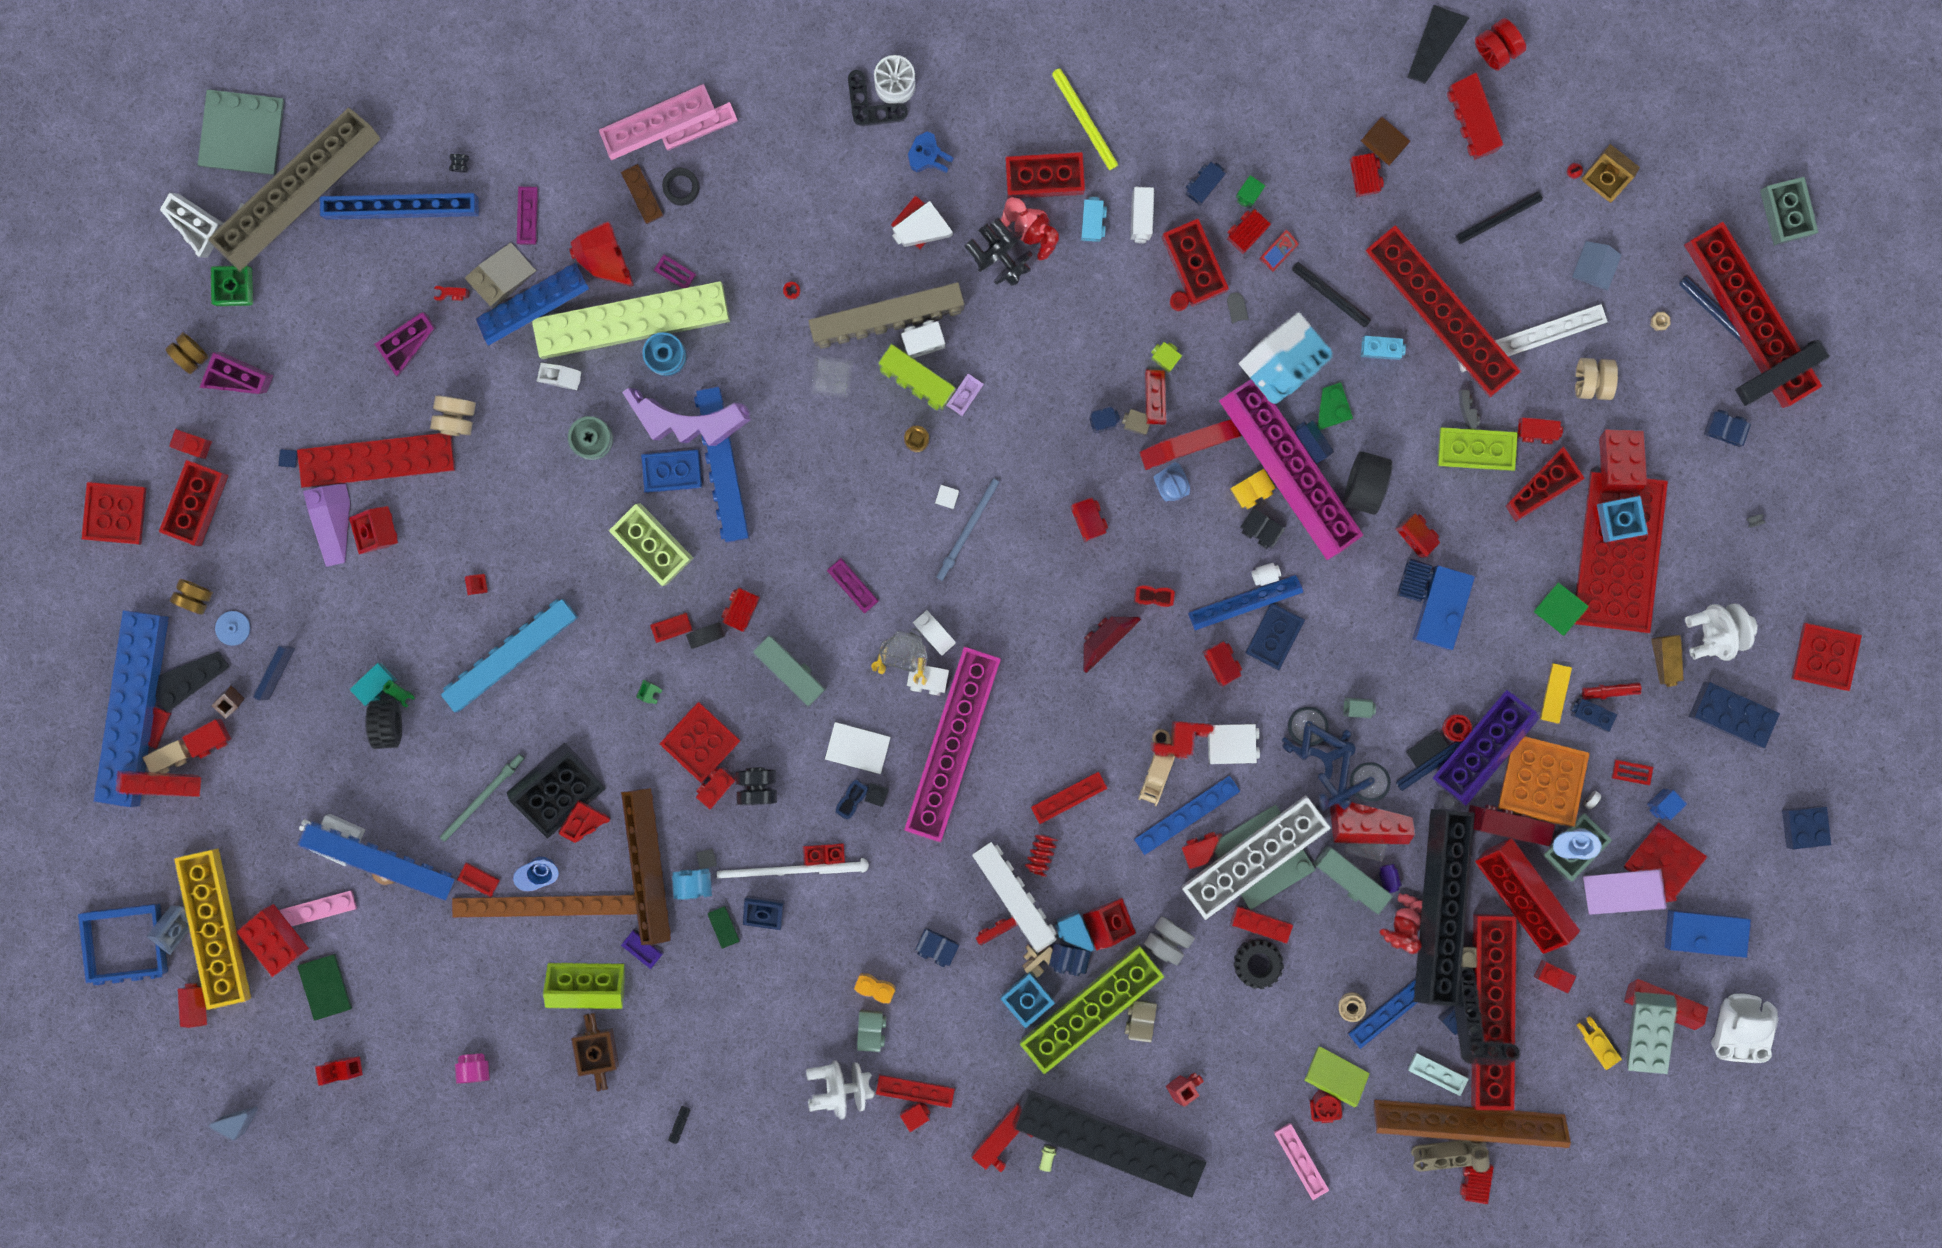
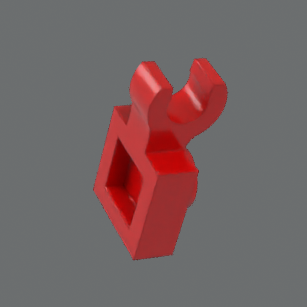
[434,286,469,301]

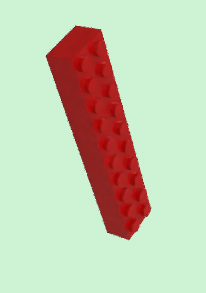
[1684,222,1822,408]
[1365,225,1521,398]
[1471,914,1516,1110]

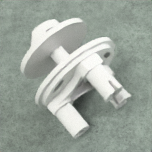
[1685,603,1757,661]
[806,1061,874,1119]

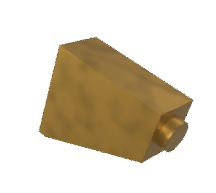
[1651,635,1684,687]

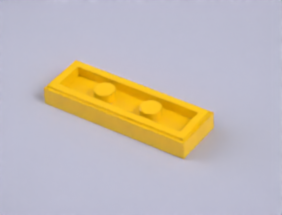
[1540,663,1572,724]

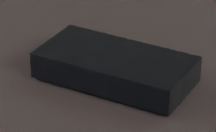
[1405,730,1448,768]

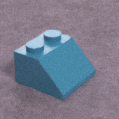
[1055,910,1094,951]

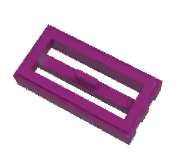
[654,254,696,289]

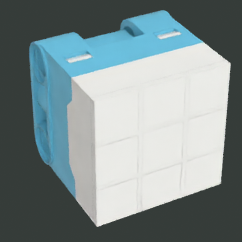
[1238,313,1332,404]

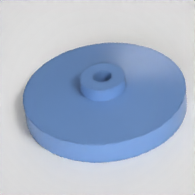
[215,611,251,646]

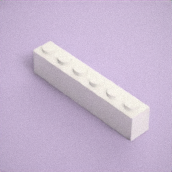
[972,842,1057,953]

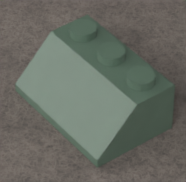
[1544,813,1612,882]

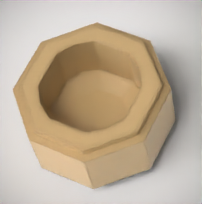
[1650,312,1670,331]

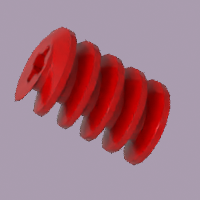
[1025,834,1059,877]

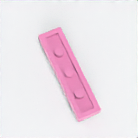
[662,102,738,151]
[279,890,357,926]
[1274,1123,1329,1200]

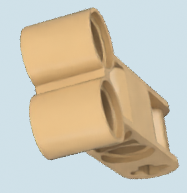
[1138,729,1175,806]

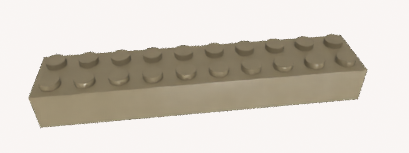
[208,107,381,271]

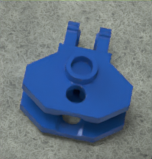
[908,131,954,173]

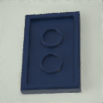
[1245,603,1305,671]
[253,646,295,701]

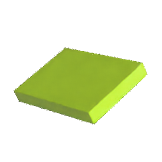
[1304,1046,1370,1108]

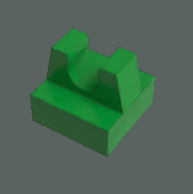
[636,680,662,704]

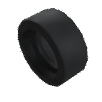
[662,167,700,206]
[686,622,725,649]

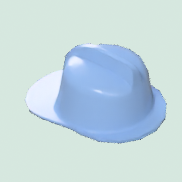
[1553,828,1601,859]

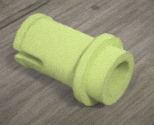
[1039,1145,1057,1172]

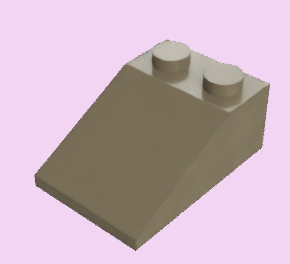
[465,243,536,309]

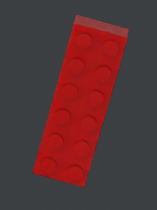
[1475,838,1580,954]

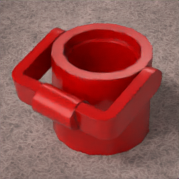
[1309,1090,1342,1123]

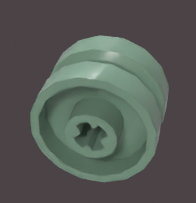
[568,416,613,460]

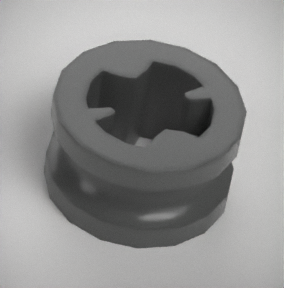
[1746,514,1766,528]

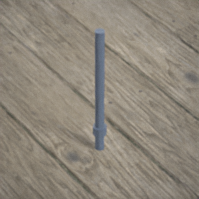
[936,478,1000,581]

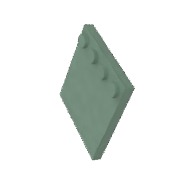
[198,90,284,175]
[1215,804,1315,910]

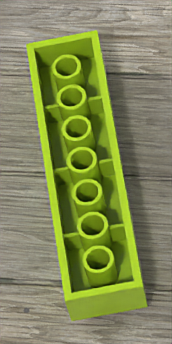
[1019,944,1164,1074]

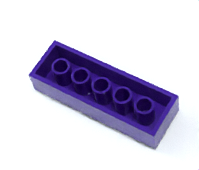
[1433,690,1540,807]

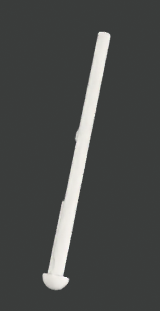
[717,858,869,878]

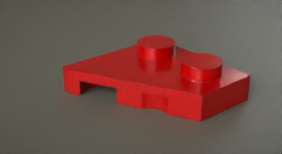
[558,800,611,843]

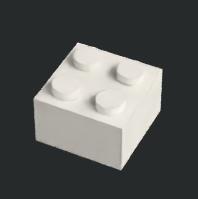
[901,320,945,359]

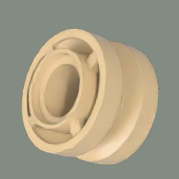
[1339,992,1366,1022]

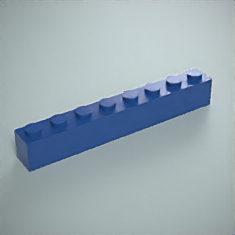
[320,193,479,220]
[694,387,750,543]
[298,821,455,901]

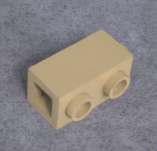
[143,740,191,773]

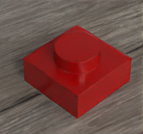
[465,574,488,595]

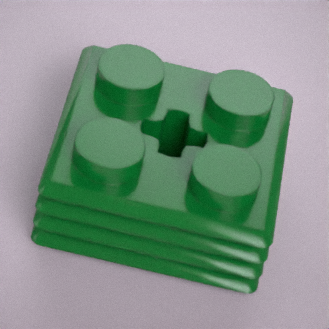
[211,266,253,306]

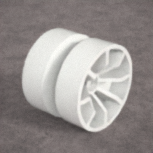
[874,55,915,104]

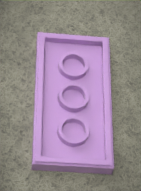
[1583,869,1667,915]

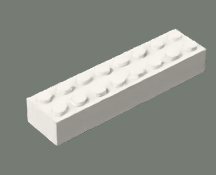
[1182,795,1330,920]

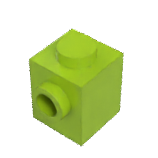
[1151,342,1182,372]

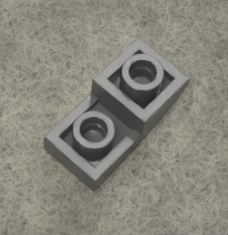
[1459,390,1480,430]

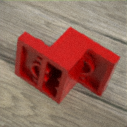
[1151,721,1214,758]

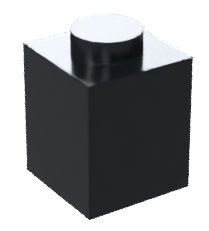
[865,782,889,807]

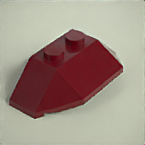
[1083,617,1141,674]

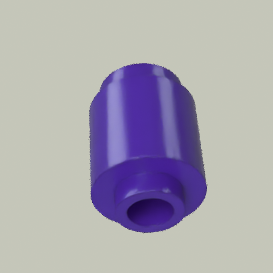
[1379,864,1402,893]

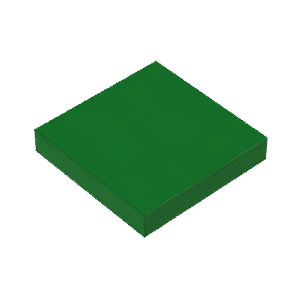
[1534,582,1589,636]

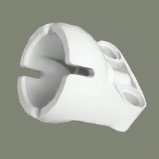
[1711,994,1778,1063]

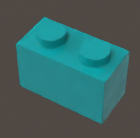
[349,663,397,706]

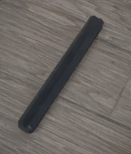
[1456,191,1543,244]
[1292,262,1371,327]

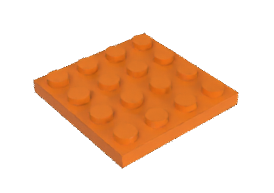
[1498,737,1590,827]

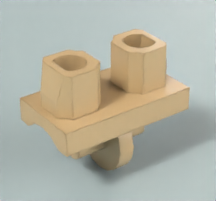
[1022,945,1053,978]

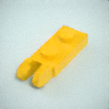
[1576,1016,1622,1070]

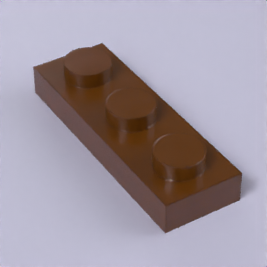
[621,164,663,225]

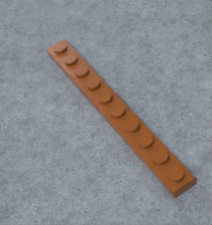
[452,895,637,918]

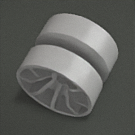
[1144,916,1195,966]

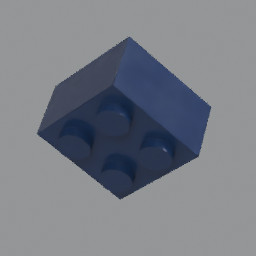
[1782,806,1831,850]

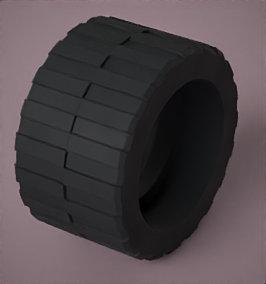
[1343,451,1392,515]

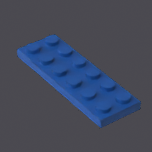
[476,263,589,346]

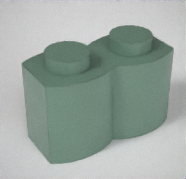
[1343,697,1376,718]
[857,1010,886,1052]

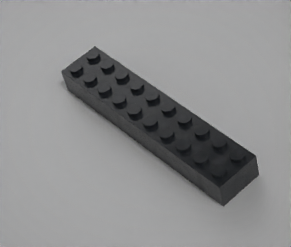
[1413,809,1475,1006]
[1012,1088,1207,1198]

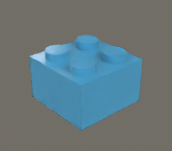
[1597,496,1648,542]
[1000,972,1055,1028]

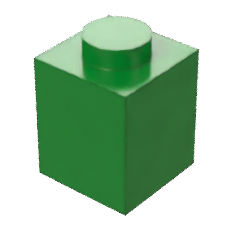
[1235,175,1265,208]

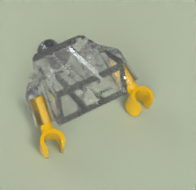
[871,628,927,685]

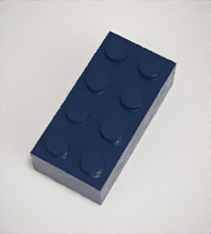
[1688,682,1780,748]

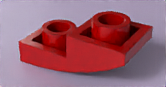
[803,843,845,866]

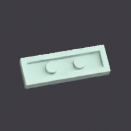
[1407,1052,1468,1096]

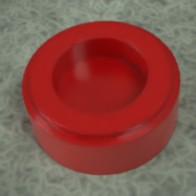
[1169,292,1189,311]

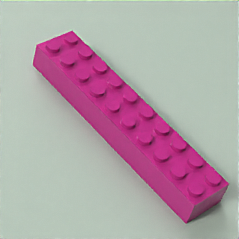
[1219,379,1363,560]
[904,647,1001,842]

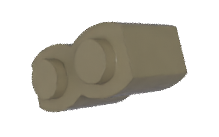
[1125,1000,1157,1043]

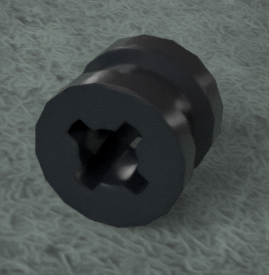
[449,154,469,173]

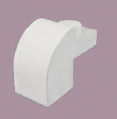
[913,610,956,655]

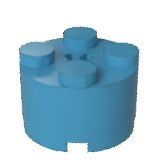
[672,868,712,899]

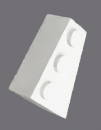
[160,193,224,258]

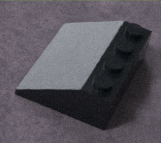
[506,743,606,839]

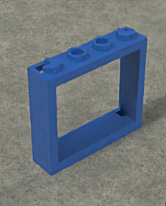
[78,903,168,985]

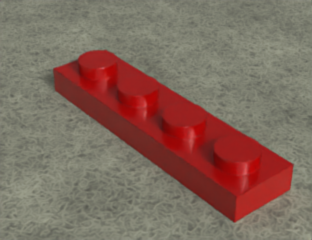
[1031,771,1108,824]
[876,1074,955,1108]

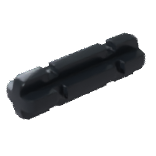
[668,1106,690,1144]

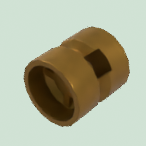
[904,426,929,452]

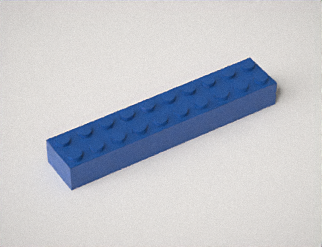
[94,610,169,807]

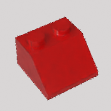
[1070,497,1108,542]
[349,506,398,555]
[1395,513,1440,558]
[1202,641,1242,686]
[1082,898,1136,950]

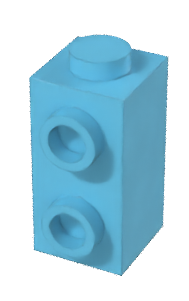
[1081,197,1107,242]
[1361,336,1406,360]

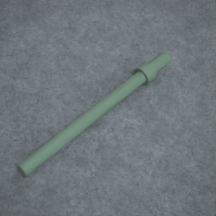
[440,754,525,842]

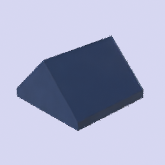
[743,895,785,930]

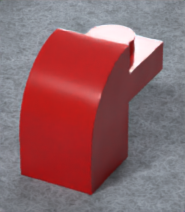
[315,1056,363,1086]

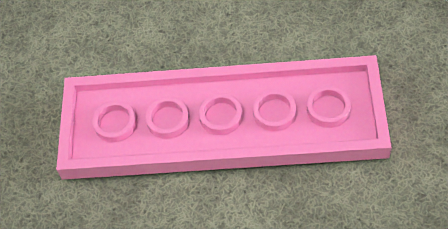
[599,84,717,160]

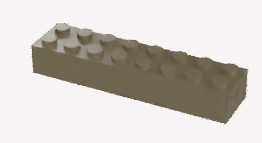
[808,282,964,349]

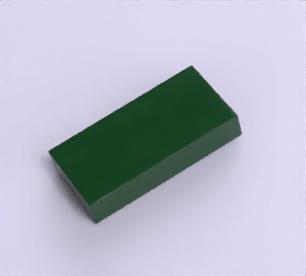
[707,906,740,949]

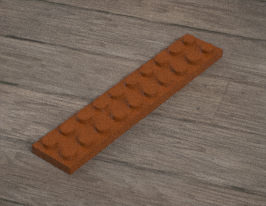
[1373,1100,1571,1148]

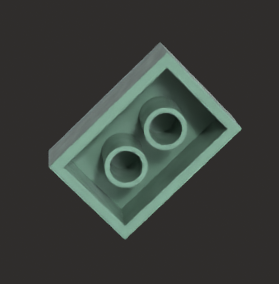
[1760,177,1819,246]

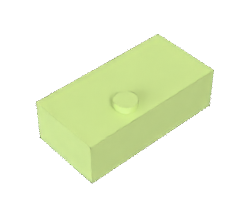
[609,503,694,586]

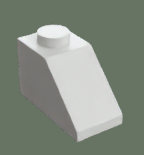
[537,363,581,390]

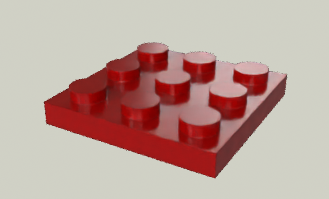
[81,482,147,545]
[1791,623,1862,691]
[659,702,741,783]
[1624,823,1708,902]

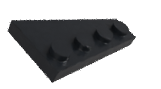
[1407,5,1469,84]
[155,651,230,712]

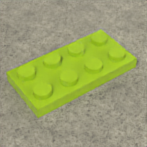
[1437,428,1517,471]

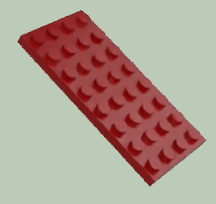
[1575,472,1668,633]

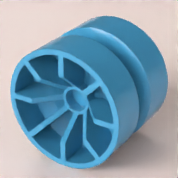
[643,332,687,376]

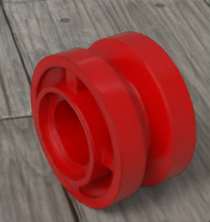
[1442,714,1472,742]

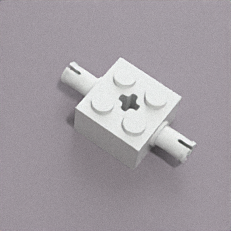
[299,814,366,866]

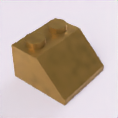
[1581,144,1640,203]

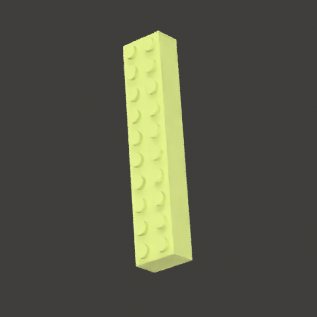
[532,281,730,359]

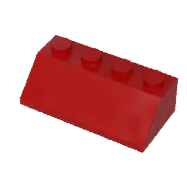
[1447,73,1504,160]

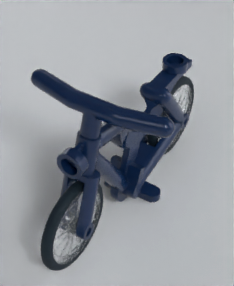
[1282,707,1391,813]

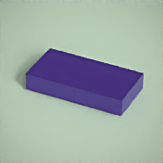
[621,930,663,969]

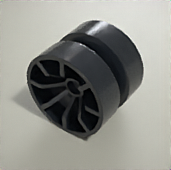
[735,767,777,805]

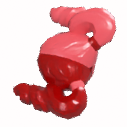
[1001,197,1059,260]
[1379,893,1422,954]

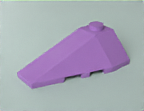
[303,483,350,567]

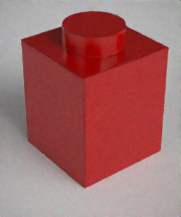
[900,1102,931,1132]

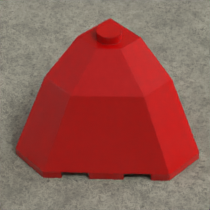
[569,222,634,287]

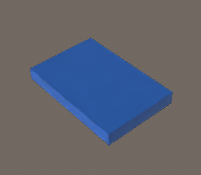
[641,449,702,493]

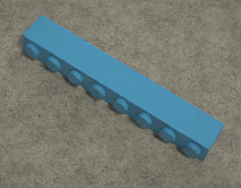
[441,599,579,713]

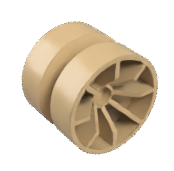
[1575,358,1618,400]
[430,396,476,436]

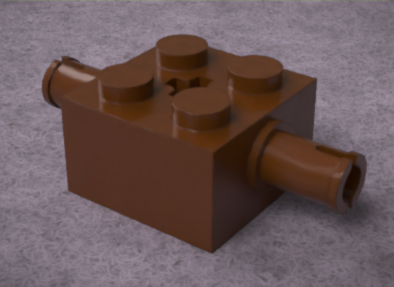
[571,1013,619,1091]

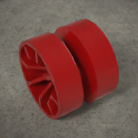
[1475,18,1526,71]

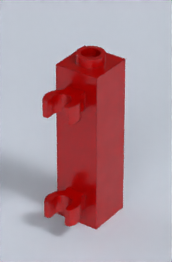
[971,1103,1033,1172]

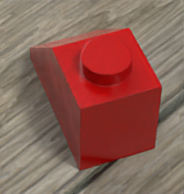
[169,429,212,459]
[1533,960,1576,994]

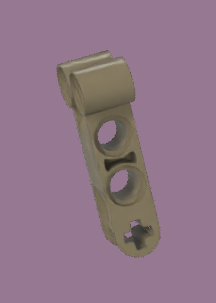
[1411,1140,1490,1172]

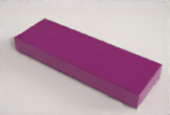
[516,186,538,245]
[827,558,879,614]

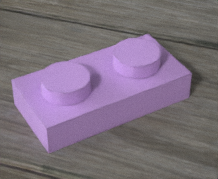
[946,374,984,416]

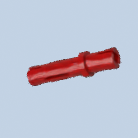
[1581,682,1642,700]

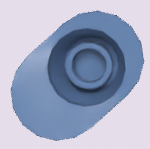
[1153,462,1190,502]

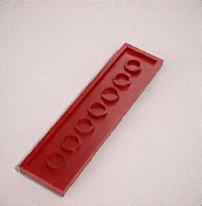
[297,433,455,488]

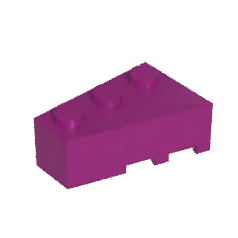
[374,312,436,376]
[199,352,274,394]

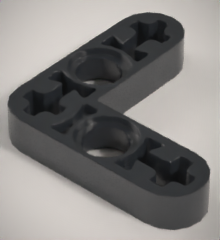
[848,70,908,126]

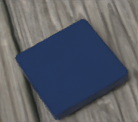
[278,449,297,468]

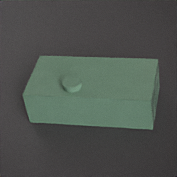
[753,636,826,706]
[1312,845,1393,915]

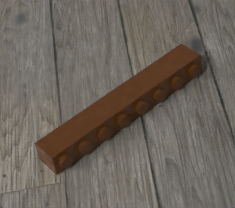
[621,788,671,945]

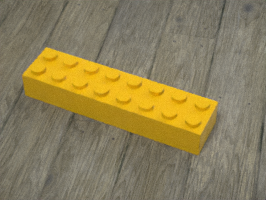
[174,848,251,1010]

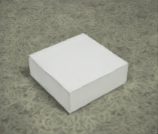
[935,485,959,509]

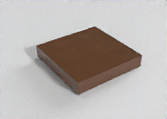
[1360,117,1411,166]

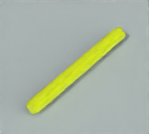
[1052,68,1118,170]

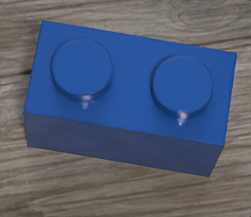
[1647,788,1687,820]

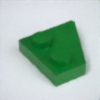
[1317,383,1353,430]

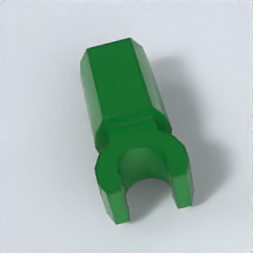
[383,680,415,707]

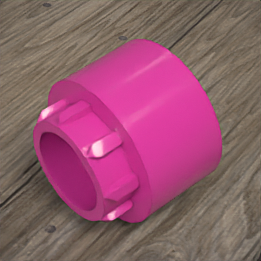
[455,1053,490,1084]

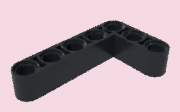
[1735,340,1830,406]
[1454,967,1520,1066]

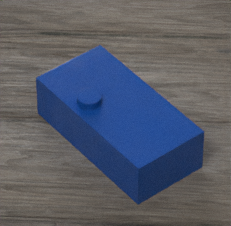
[1413,566,1475,650]
[1664,910,1751,958]

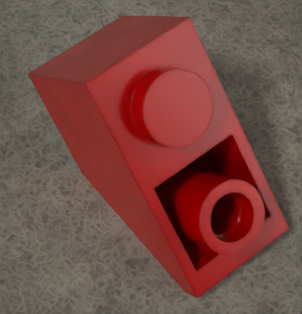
[1182,832,1222,869]

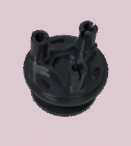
[964,217,1033,286]

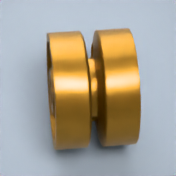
[165,332,209,374]
[170,579,213,615]

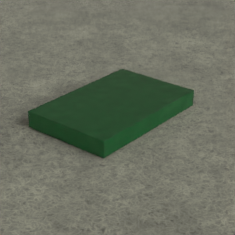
[297,954,352,1021]

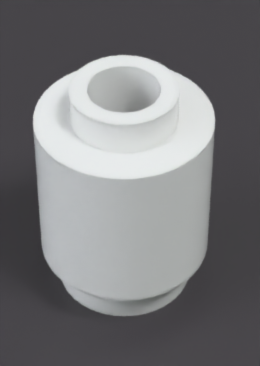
[1251,563,1281,586]

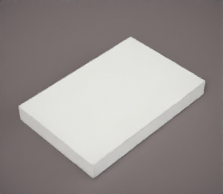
[825,722,891,774]

